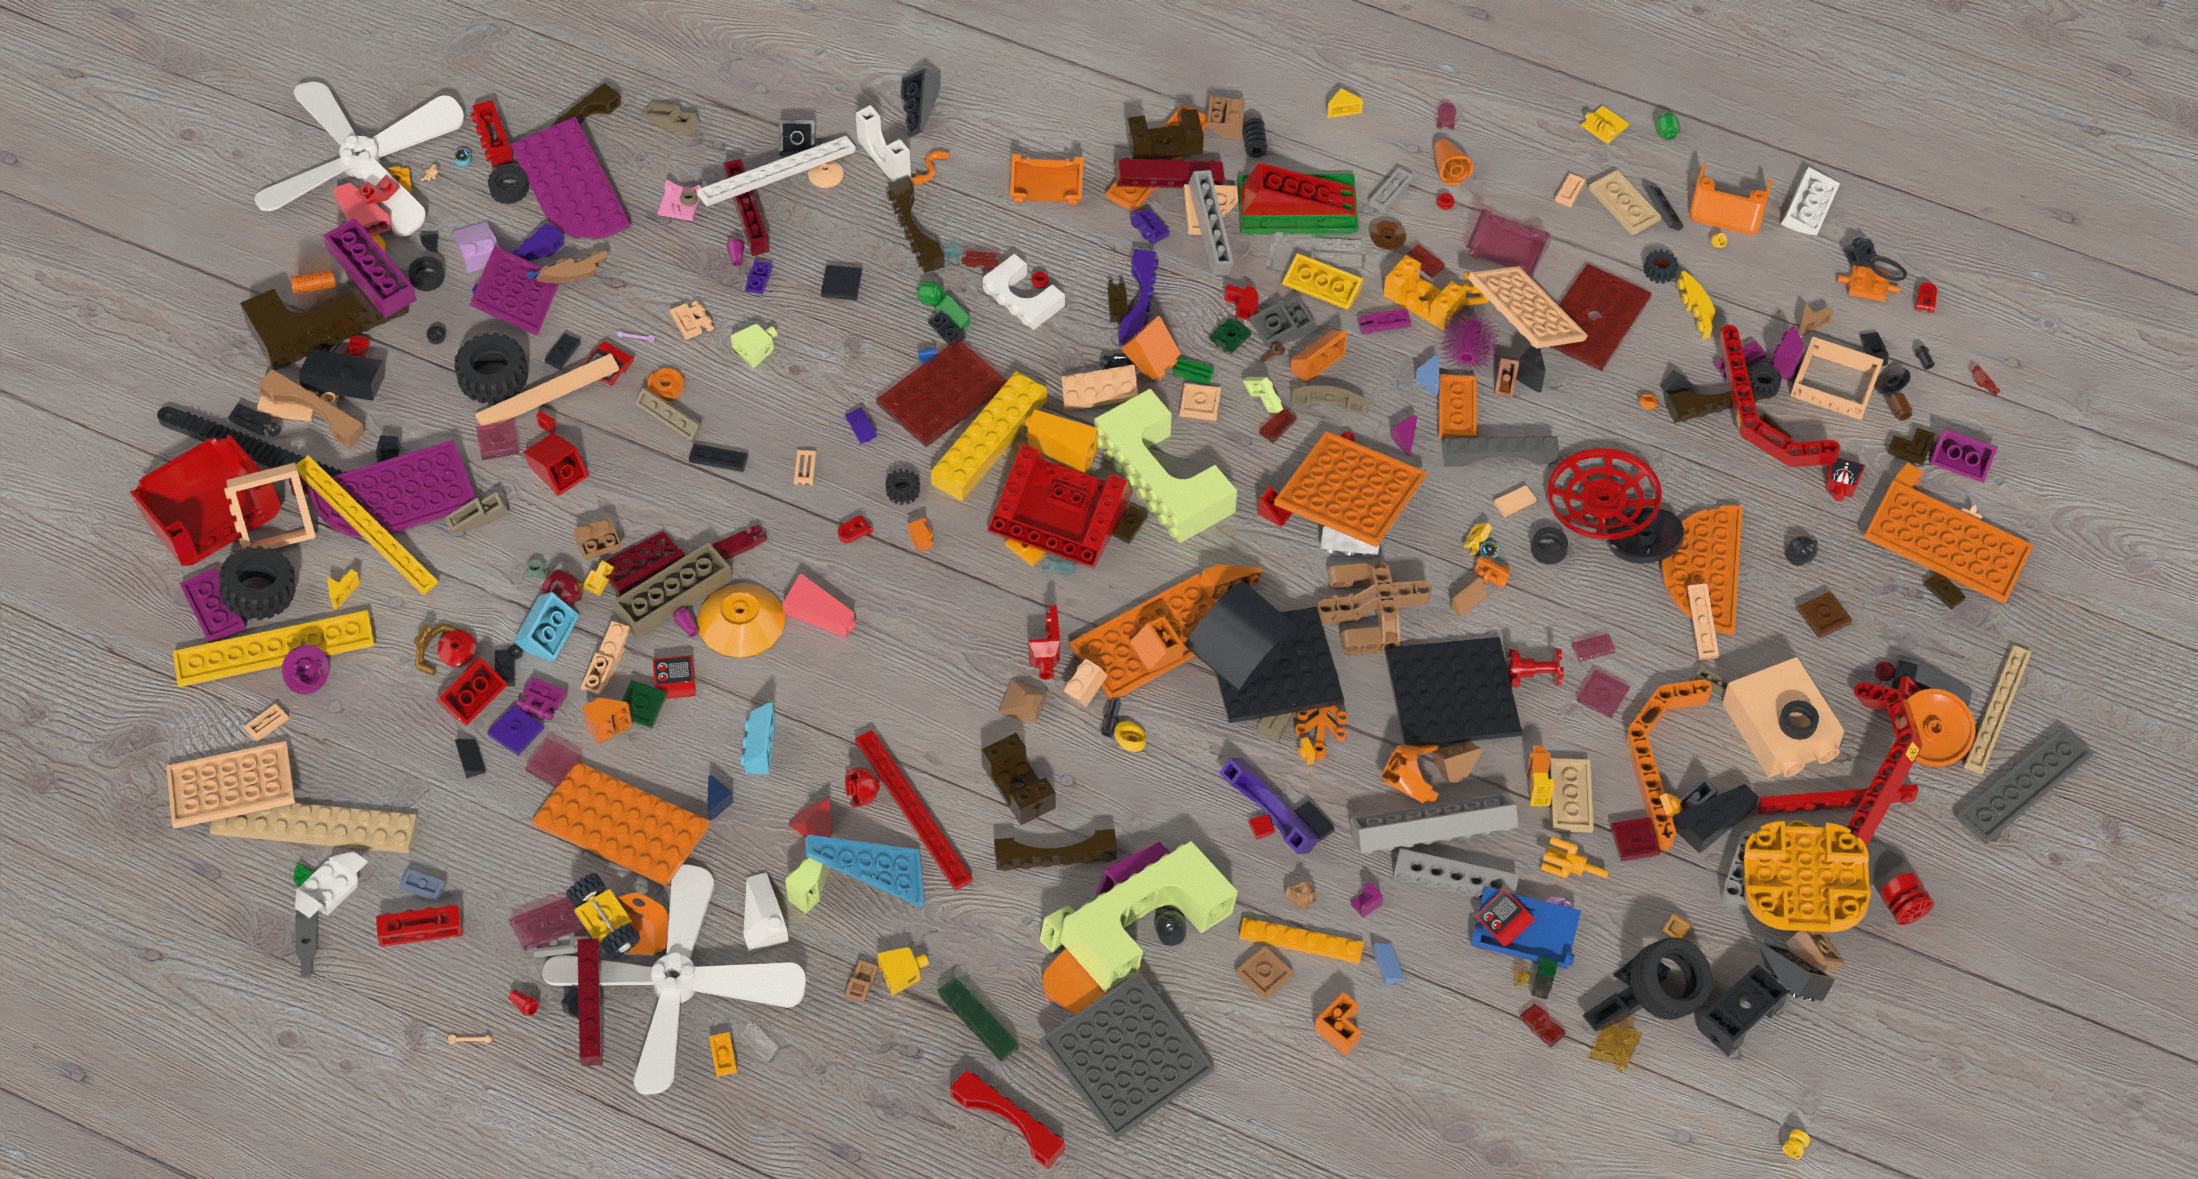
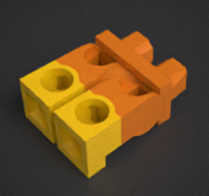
[1526,745,1554,806]

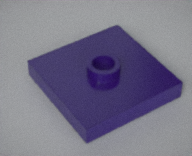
[487,705,544,756]

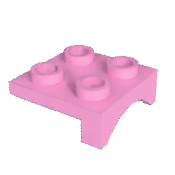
[658,180,701,221]

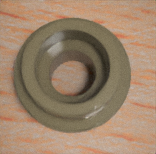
[680,189,698,206]

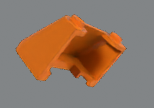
[1010,154,1084,205]

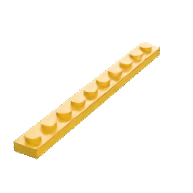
[296,455,438,596]

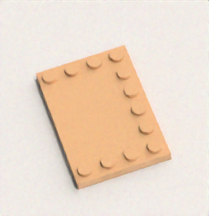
[1468,266,1588,348]
[166,741,295,829]

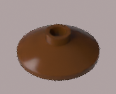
[1370,221,1406,250]

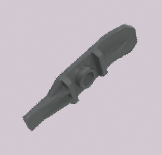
[295,910,317,978]

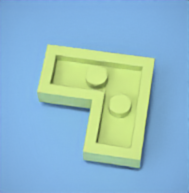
[1243,377,1283,413]

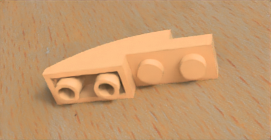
[581,621,631,695]

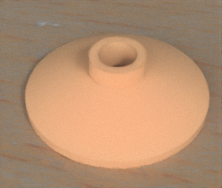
[808,161,844,188]

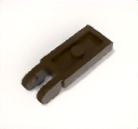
[1108,279,1128,322]

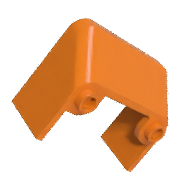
[1689,162,1773,235]

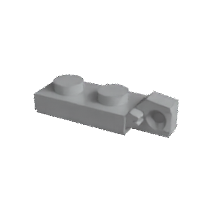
[533,932,590,958]

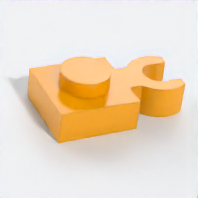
[1659,793,1685,817]

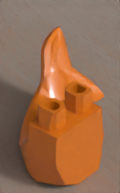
[1380,744,1439,804]

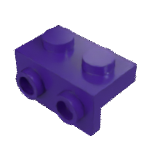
[1130,208,1170,245]

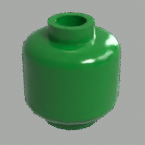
[1656,112,1681,140]
[916,282,945,305]

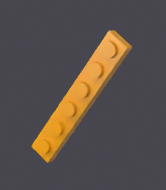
[1239,918,1364,964]

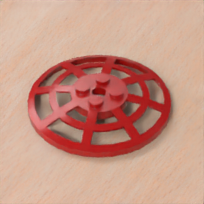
[1547,448,1662,540]

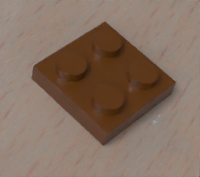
[1797,591,1852,638]

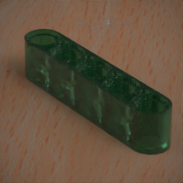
[937,977,1019,1061]

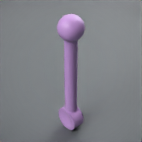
[617,330,655,343]

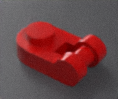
[1915,282,1937,314]
[838,515,873,543]

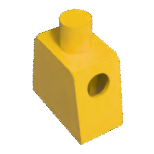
[877,947,929,995]

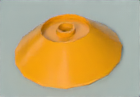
[697,583,786,658]

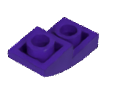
[745,261,773,295]
[845,407,877,444]

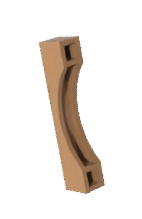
[258,369,364,449]

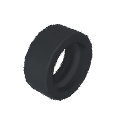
[408,256,445,292]
[1531,527,1568,565]
[1779,700,1819,740]

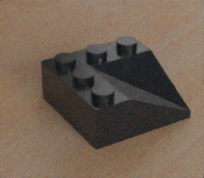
[1759,943,1835,1002]

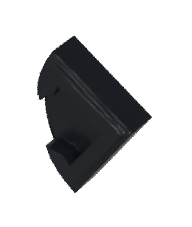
[420,234,439,252]

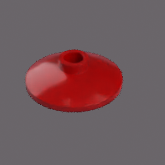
[437,630,476,667]

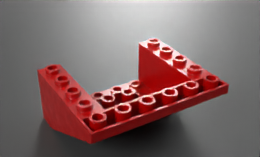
[987,444,1133,569]

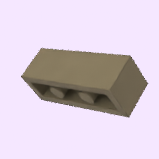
[1694,667,1730,698]

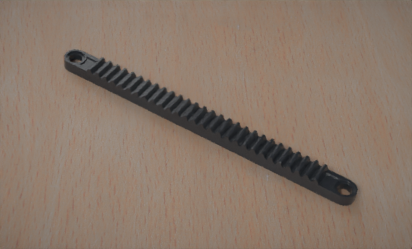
[157,406,346,477]

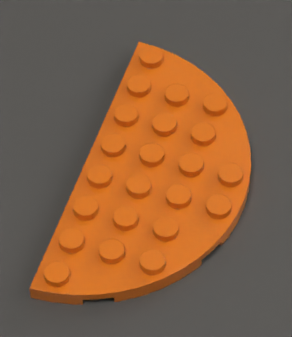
[1661,505,1743,636]

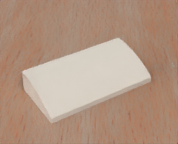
[1781,167,1840,235]

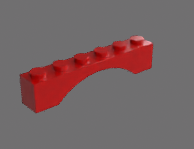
[950,1070,1065,1169]

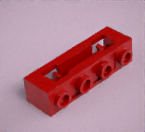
[470,100,513,168]
[376,904,463,947]

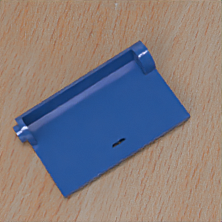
[1471,887,1581,969]

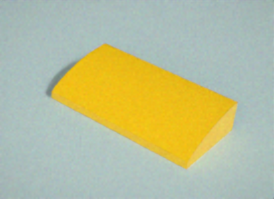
[1282,253,1363,310]

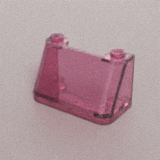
[1466,208,1551,276]

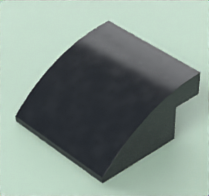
[1185,580,1297,692]

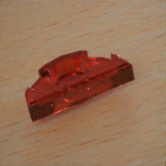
[1972,365,2000,396]

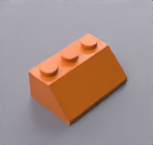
[1290,330,1348,384]

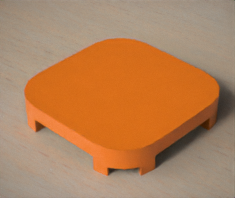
[1042,948,1142,1016]

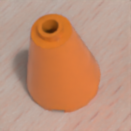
[1434,139,1473,185]

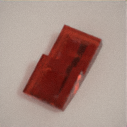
[1520,1003,1565,1047]

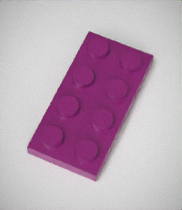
[179,568,246,643]

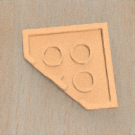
[1183,184,1238,235]

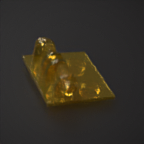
[1589,1026,1642,1072]

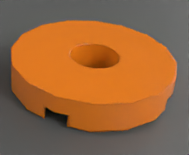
[647,368,685,401]

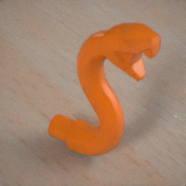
[910,150,950,185]

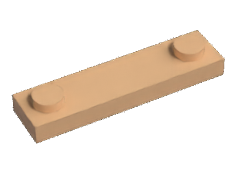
[1687,583,1719,660]

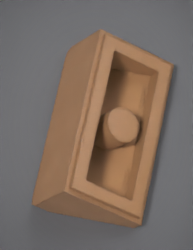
[1451,577,1487,617]

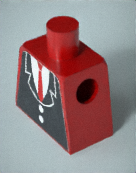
[1826,458,1865,501]

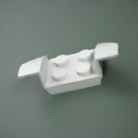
[295,852,368,918]

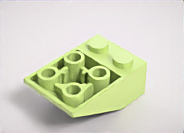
[786,857,830,914]

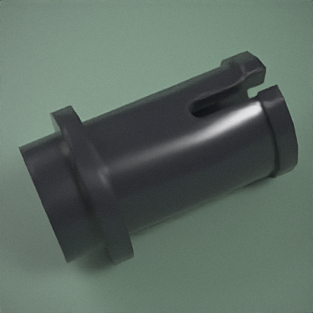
[1915,345,1935,370]

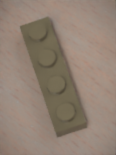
[635,388,702,441]

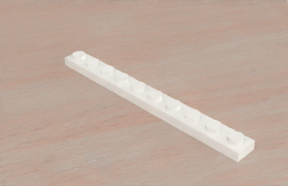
[697,136,856,206]

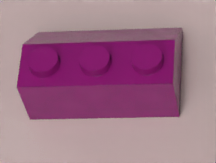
[1930,427,1998,483]

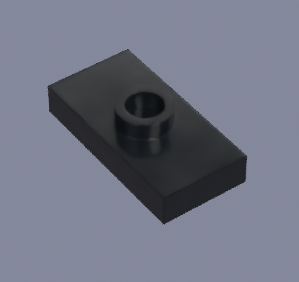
[545,333,581,370]

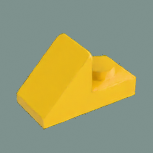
[327,569,360,610]

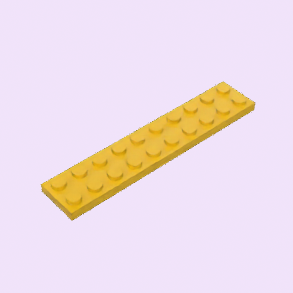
[173,610,375,687]

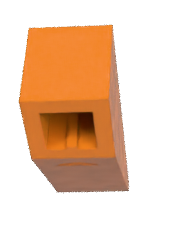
[1199,564,1263,598]

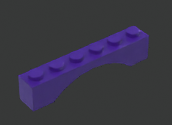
[472,223,564,295]
[1119,249,1159,346]
[1219,758,1321,854]

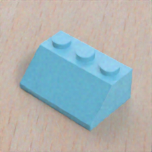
[513,592,580,662]
[741,703,775,774]

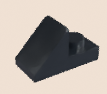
[1679,776,1718,810]

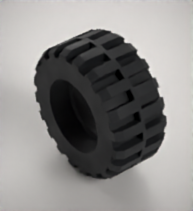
[454,333,528,404]
[219,546,295,620]

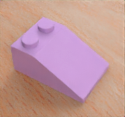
[452,221,499,273]

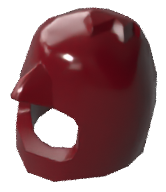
[542,569,583,605]

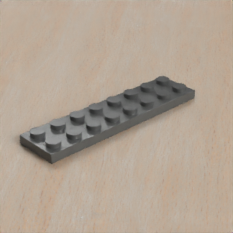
[1956,727,2094,845]

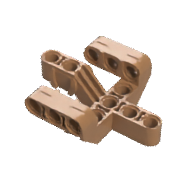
[1317,561,1432,655]

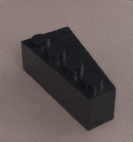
[1673,784,1759,854]

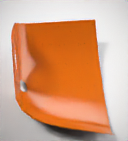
[600,893,668,955]

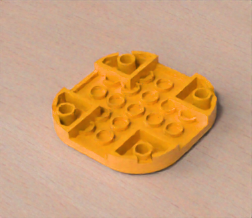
[1744,821,1871,932]

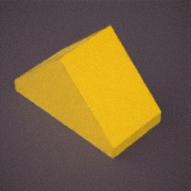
[1327,88,1363,118]

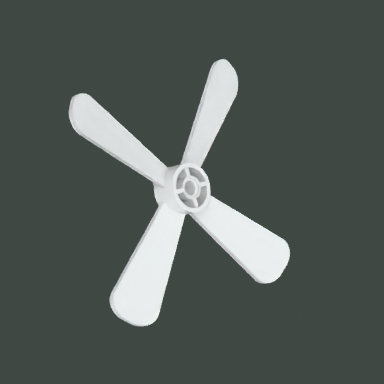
[254,82,464,237]
[542,865,806,1095]

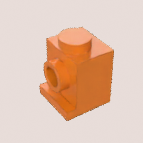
[908,517,933,552]

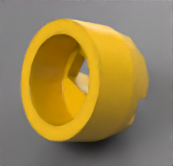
[1711,233,1727,248]

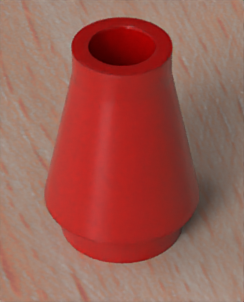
[508,989,539,1016]

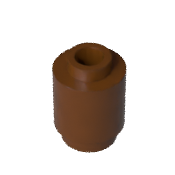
[1887,393,1912,421]

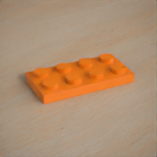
[1439,374,1477,438]

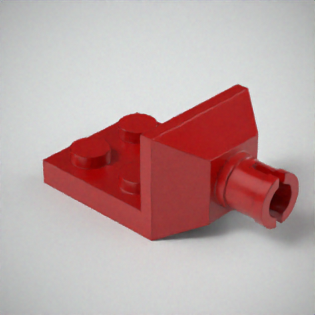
[1029,605,1060,680]

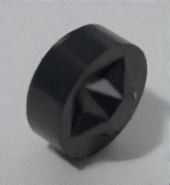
[426,326,446,344]

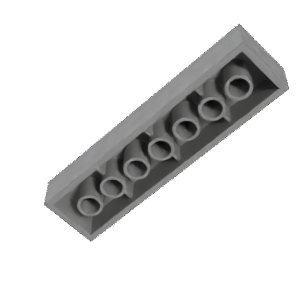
[1350,792,1518,854]

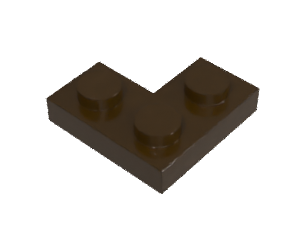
[1887,428,1935,465]

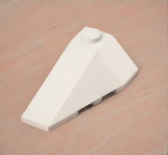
[743,872,789,954]

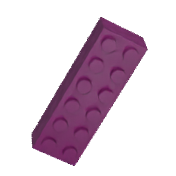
[323,218,417,318]

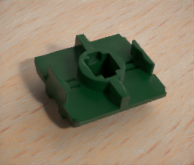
[1209,319,1252,354]

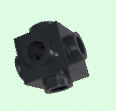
[1843,237,1877,265]

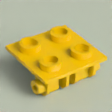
[1580,106,1630,144]

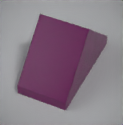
[1391,415,1418,456]

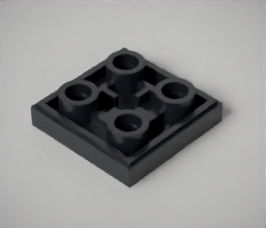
[821,265,863,301]

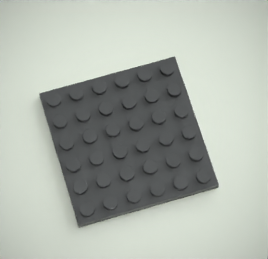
[1039,971,1215,1141]

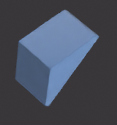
[1415,355,1439,396]

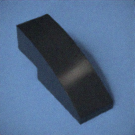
[1582,986,1643,1032]

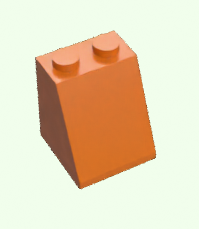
[1121,315,1181,382]

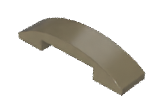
[1291,385,1367,414]

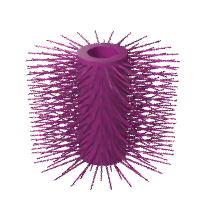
[1440,310,1500,375]

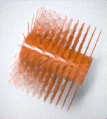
[288,252,337,311]

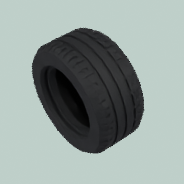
[1630,937,1713,1020]

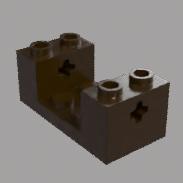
[1127,109,1204,160]
[981,733,1056,825]

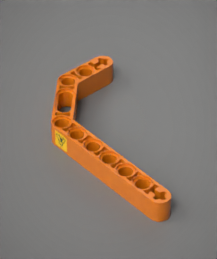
[1626,680,1712,850]

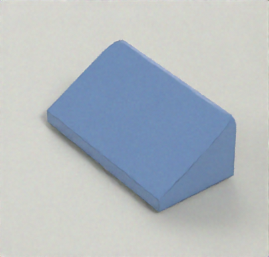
[1372,943,1405,985]

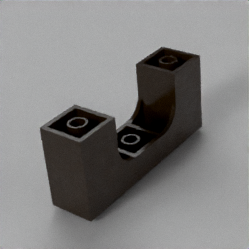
[240,271,409,371]

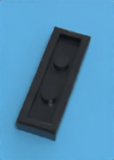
[1645,185,1684,231]
[689,444,749,472]

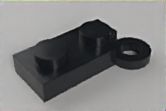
[495,645,523,687]

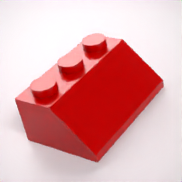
[434,657,508,726]

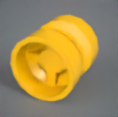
[1782,1129,1811,1159]

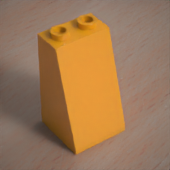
[1026,409,1098,474]

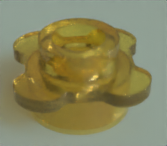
[1513,966,1531,987]

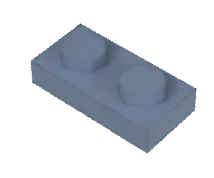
[399,869,446,902]

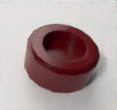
[1874,661,1895,681]

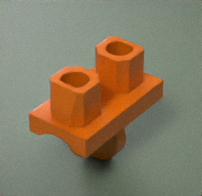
[1473,556,1511,589]

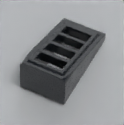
[1860,332,1889,367]

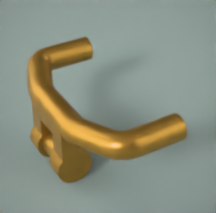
[413,623,460,675]

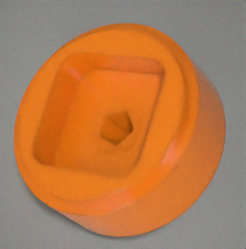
[1639,394,1658,409]

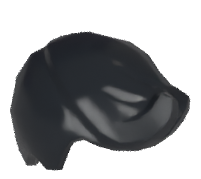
[1785,536,1818,566]
[1155,908,1186,946]

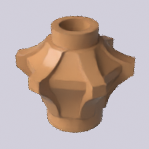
[1285,880,1317,910]

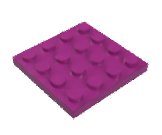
[469,246,559,336]

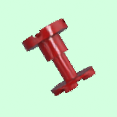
[1507,648,1564,688]

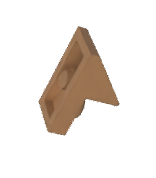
[1798,304,1834,336]

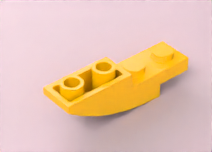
[1677,271,1715,339]

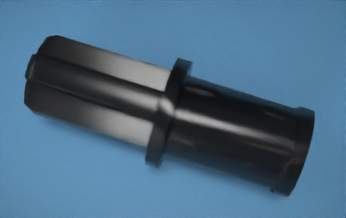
[1101,698,1121,737]

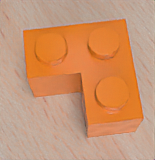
[1315,992,1361,1056]

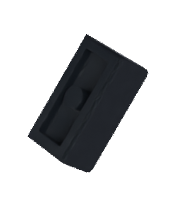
[455,739,486,779]

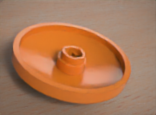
[1900,689,1975,768]

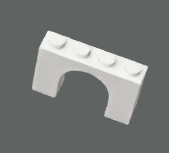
[856,105,911,182]
[983,254,1065,330]

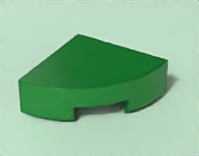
[294,863,314,888]

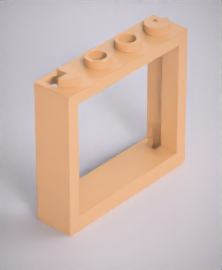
[1791,337,1883,420]
[224,463,316,549]

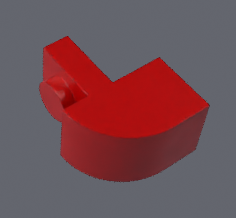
[1224,284,1259,322]

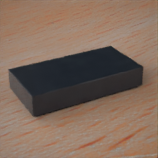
[1294,801,1335,842]

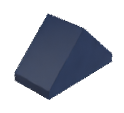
[707,776,733,820]

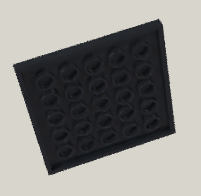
[1214,607,1344,723]
[1385,637,1522,746]

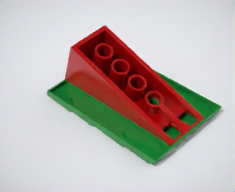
[1237,162,1359,235]

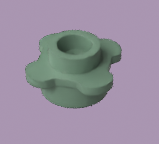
[525,560,546,578]

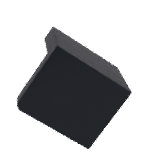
[1660,369,1693,395]
[375,435,401,463]
[561,986,579,1020]

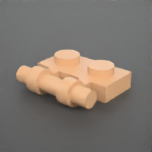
[670,301,714,340]

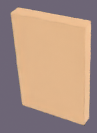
[256,391,321,421]

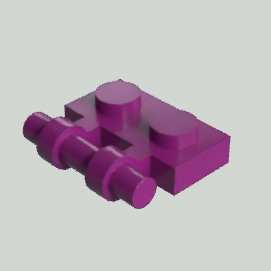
[516,677,567,720]

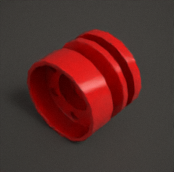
[1879,872,1935,925]

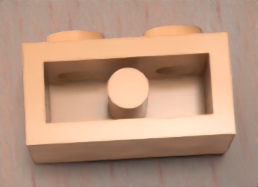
[1064,659,1108,708]

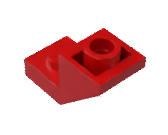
[355,175,400,204]

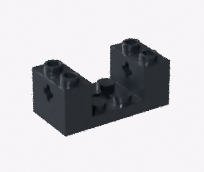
[1698,964,1788,1057]

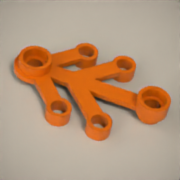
[1295,706,1348,761]

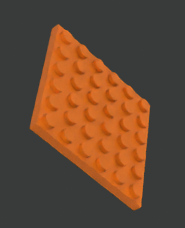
[1274,431,1427,547]

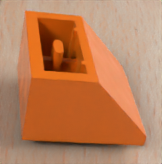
[1130,616,1184,673]
[582,697,632,744]

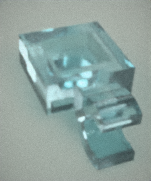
[1041,557,1077,575]

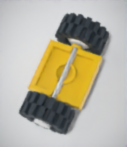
[566,873,641,959]

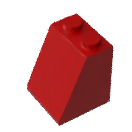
[523,432,589,496]

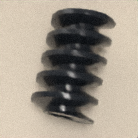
[1243,118,1268,158]

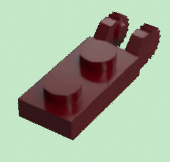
[711,524,767,561]

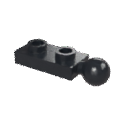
[228,403,281,436]

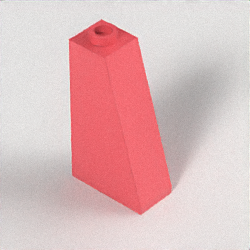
[333,183,392,237]
[783,574,856,638]

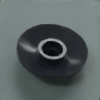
[1875,367,1911,395]

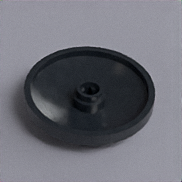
[1607,508,1684,563]

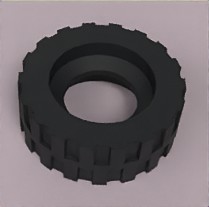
[488,165,529,204]

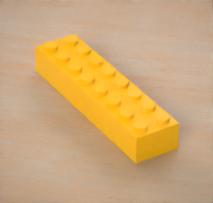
[931,371,1047,502]

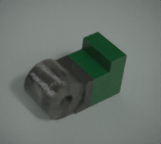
[1531,957,1558,1000]

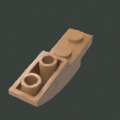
[536,250,609,284]

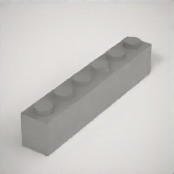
[1189,170,1234,276]

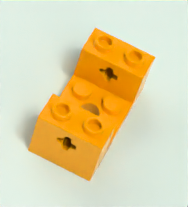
[1383,255,1467,330]

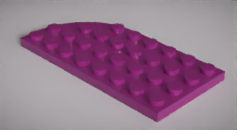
[510,116,631,240]
[307,440,476,539]

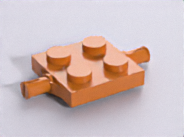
[1837,265,1900,302]

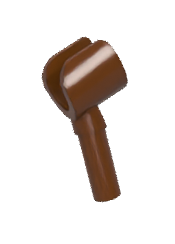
[1261,343,1285,363]

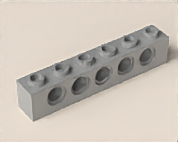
[1394,848,1519,900]

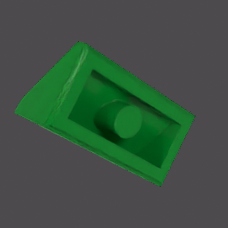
[934,295,970,330]

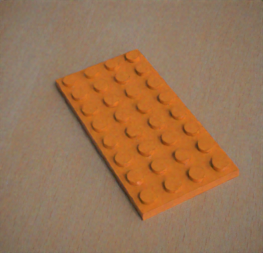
[1863,480,2033,604]
[1069,573,1219,700]
[532,761,710,887]

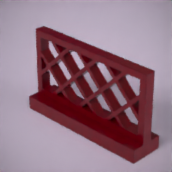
[597,531,685,598]

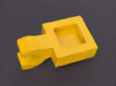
[1464,523,1492,555]
[582,560,614,596]

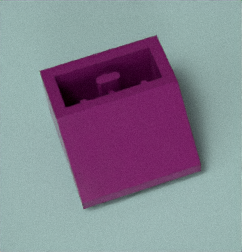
[1770,326,1805,382]

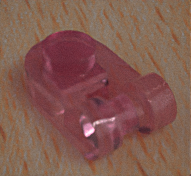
[1437,103,1456,130]

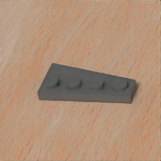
[1867,838,1903,886]

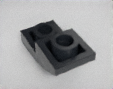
[928,311,966,349]

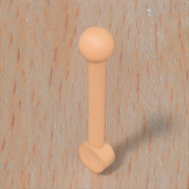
[448,1035,492,1044]

